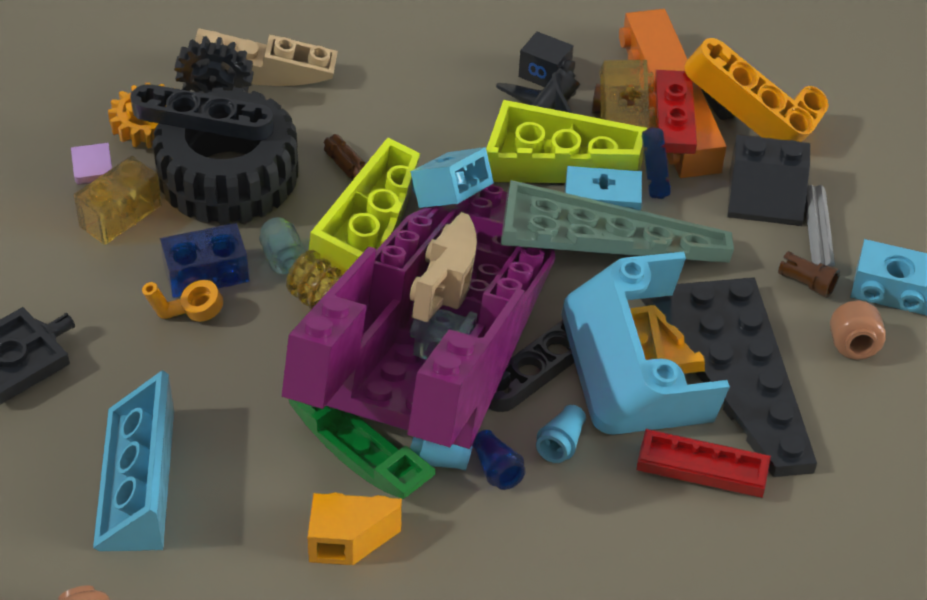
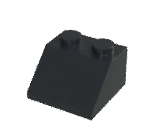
[727,134,810,226]

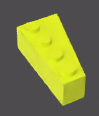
[486,100,647,183]
[307,138,420,279]

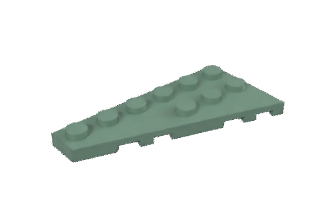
[501,180,734,263]

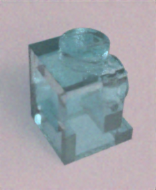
[410,309,477,359]

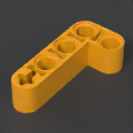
[684,38,829,142]

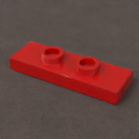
[655,70,697,154]
[636,429,771,498]

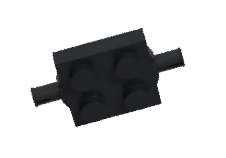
[0,307,75,405]

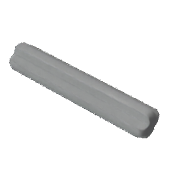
[805,185,835,267]

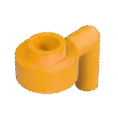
[142,280,223,322]

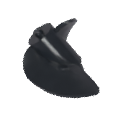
[496,68,581,113]

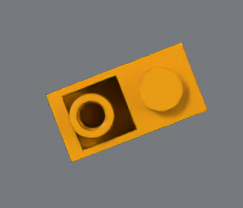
[307,492,402,565]

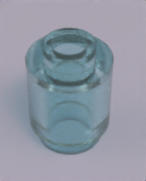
[259,218,307,274]

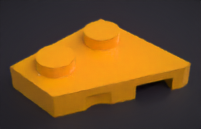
[630,305,705,374]

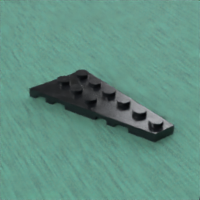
[641,277,817,477]

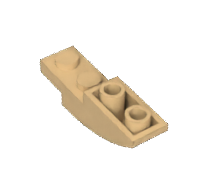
[195,28,338,86]
[410,212,477,322]

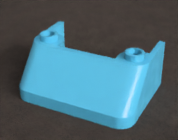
[561,252,730,435]

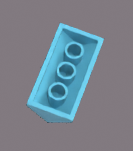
[93,370,174,551]

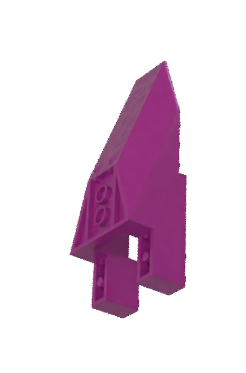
[281,184,555,449]

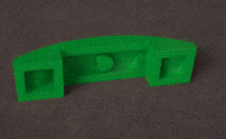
[289,399,436,499]

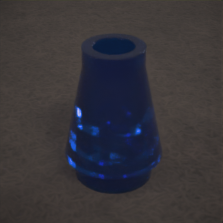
[472,430,526,490]

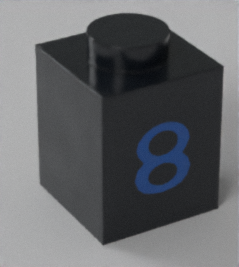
[518,31,575,87]

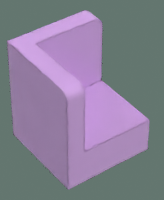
[71,143,117,200]

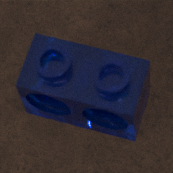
[160,223,250,298]

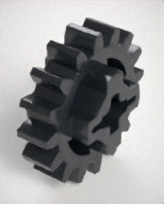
[174,36,254,93]

